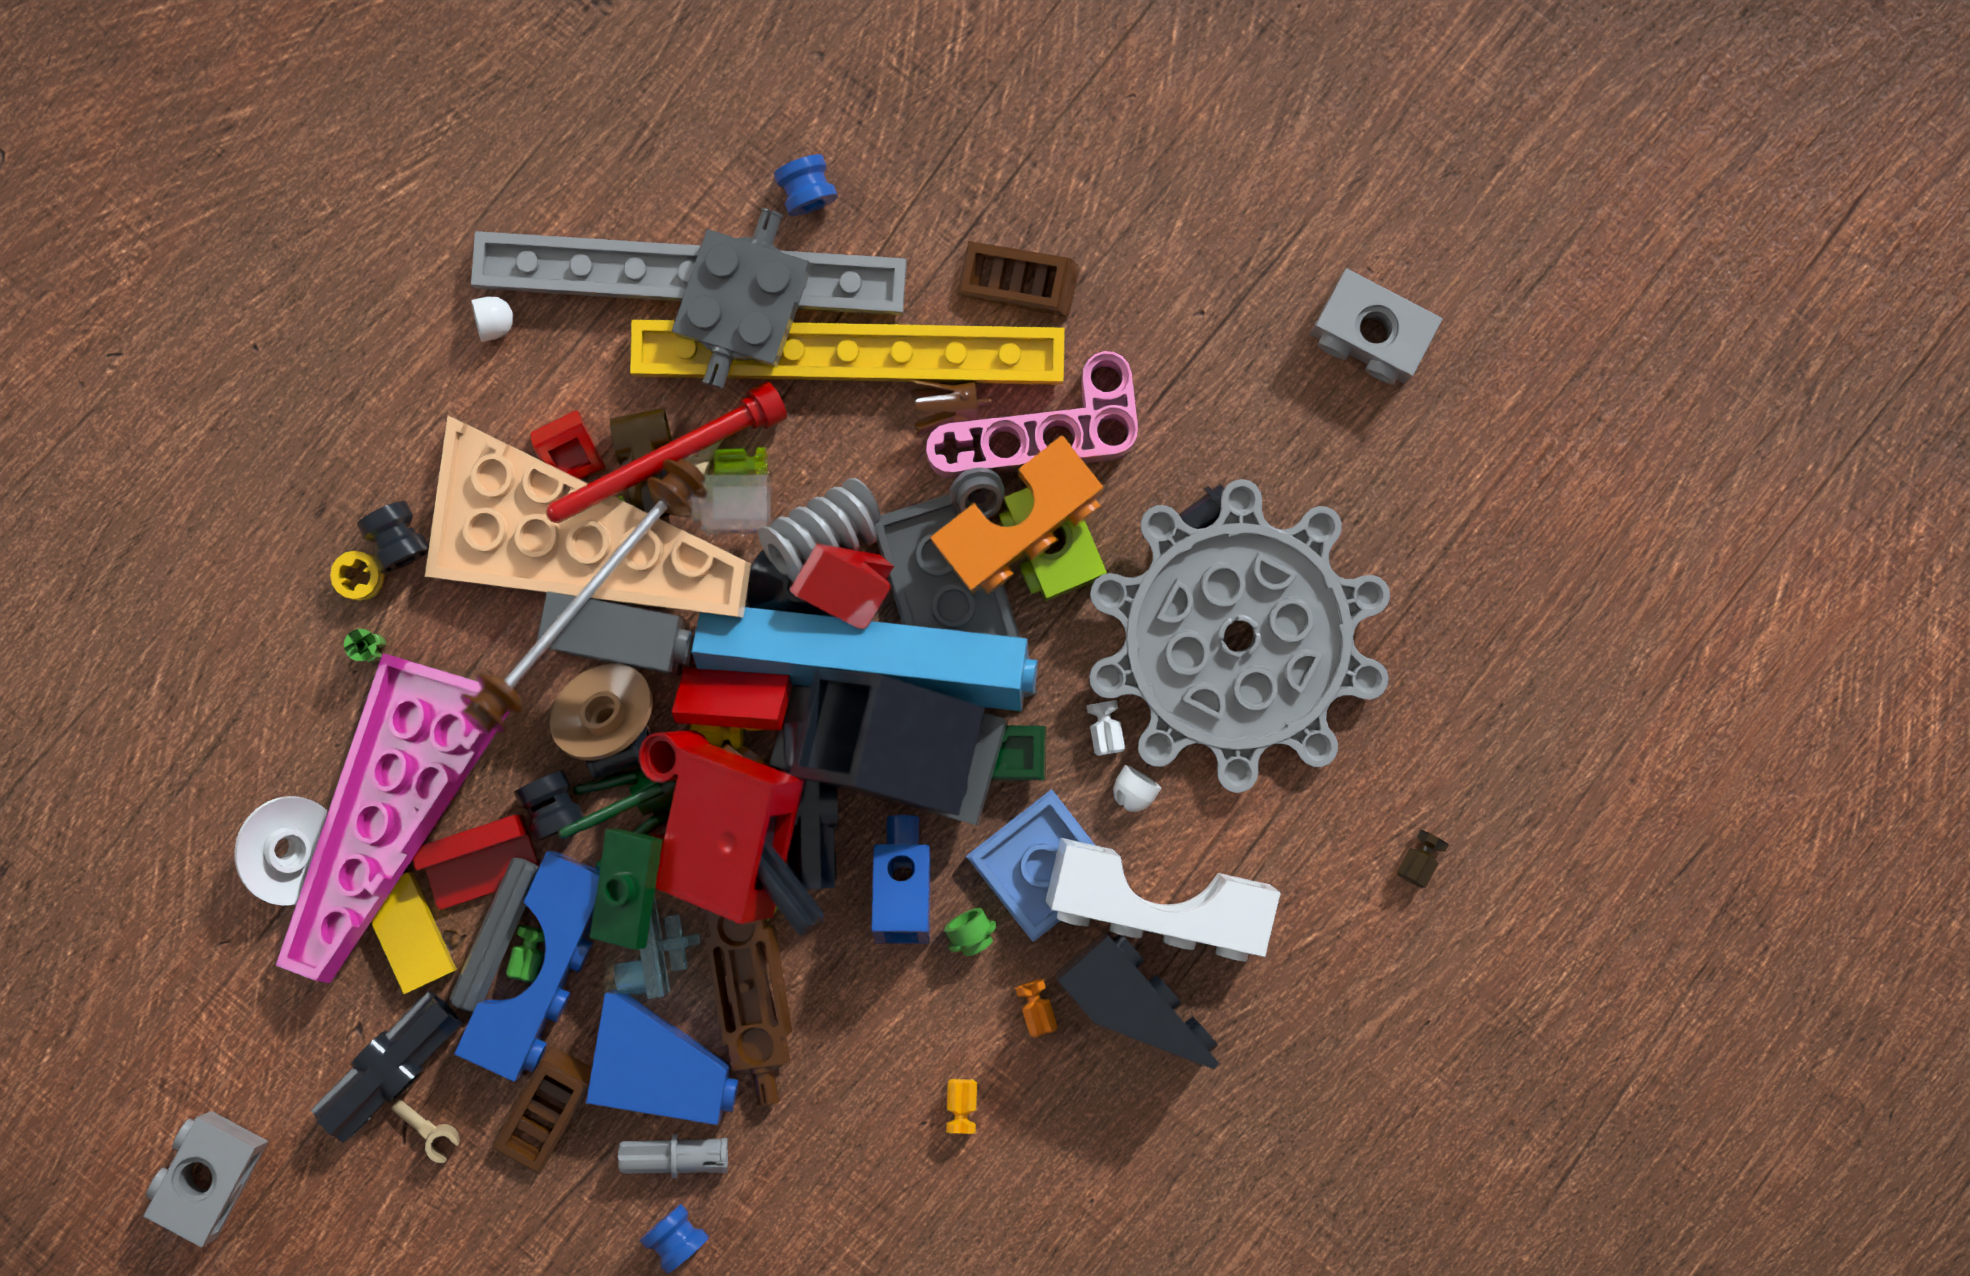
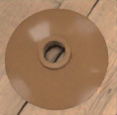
[550,663,653,761]

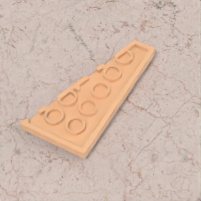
[425,416,751,618]

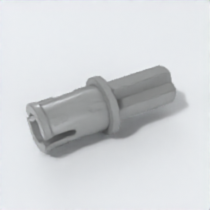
[618,1134,728,1179]

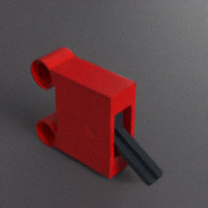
[639,729,824,936]

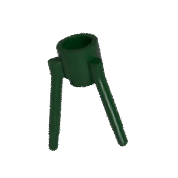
[558,767,676,871]

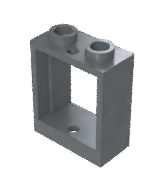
[537,591,695,676]

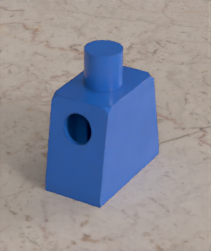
[872,815,931,944]

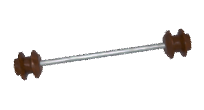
[460,459,707,734]

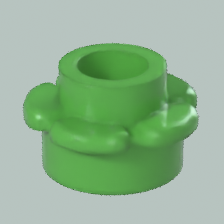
[944,908,996,956]

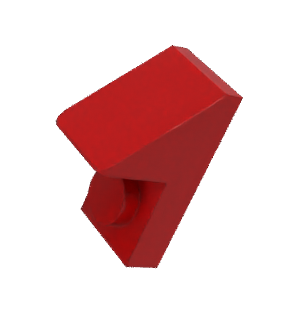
[790,544,894,629]

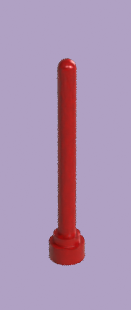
[546,381,787,523]

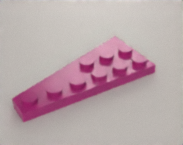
[276,653,521,983]

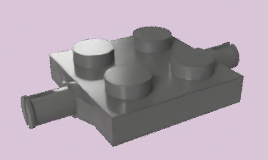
[672,208,812,390]

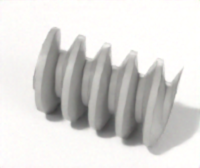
[758,478,880,583]

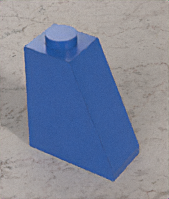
[586,989,738,1125]

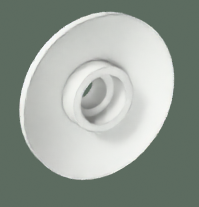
[234,796,328,906]

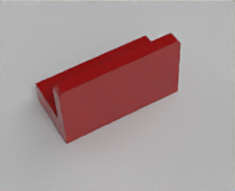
[412,814,540,909]

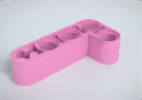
[926,351,1138,478]

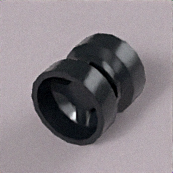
[357,501,429,574]
[514,770,585,842]

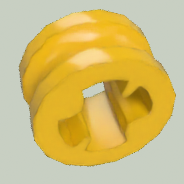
[330,550,385,601]

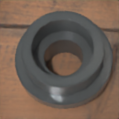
[950,467,1005,519]

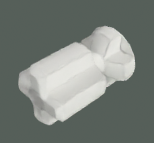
[1086,700,1125,756]

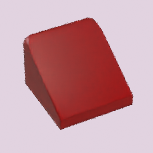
[530,410,606,480]

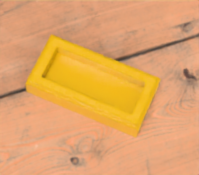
[371,871,457,994]

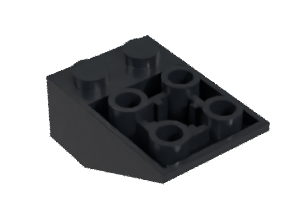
[1055,931,1220,1069]

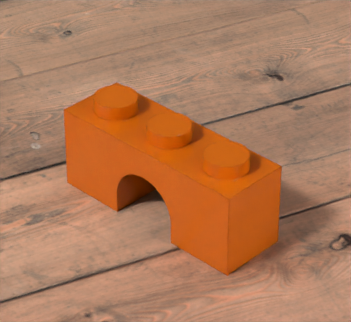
[930,435,1104,594]

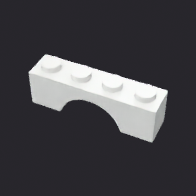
[1045,838,1280,961]

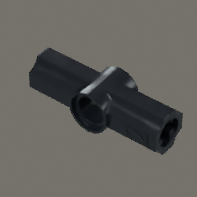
[783,723,838,890]
[310,991,464,1143]

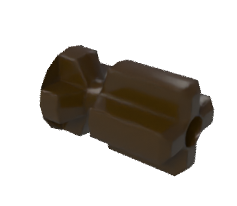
[1397,829,1449,889]

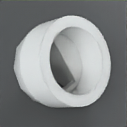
[471,297,513,342]
[1113,765,1162,812]

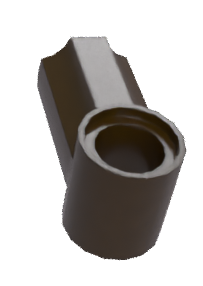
[610,408,672,518]

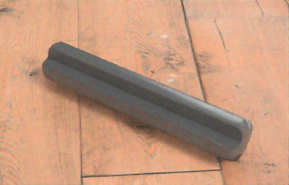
[450,858,539,1012]

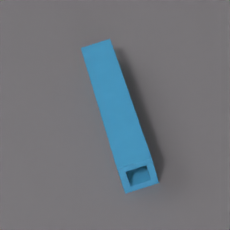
[691,607,1038,711]

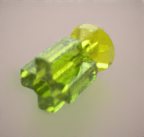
[714,447,768,480]

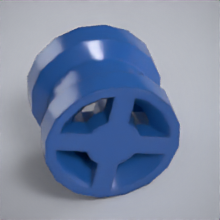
[773,154,838,216]
[639,1204,709,1274]

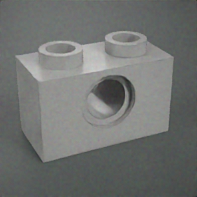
[1310,268,1443,385]
[144,1111,269,1247]

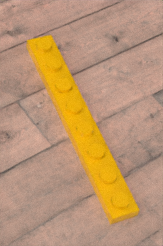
[630,320,1064,385]

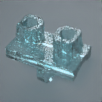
[614,896,700,999]

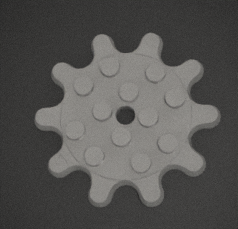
[1089,479,1390,793]

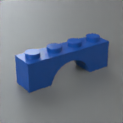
[454,851,600,1082]

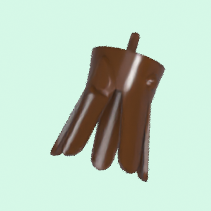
[911,379,992,436]

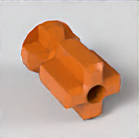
[1014,979,1058,1038]

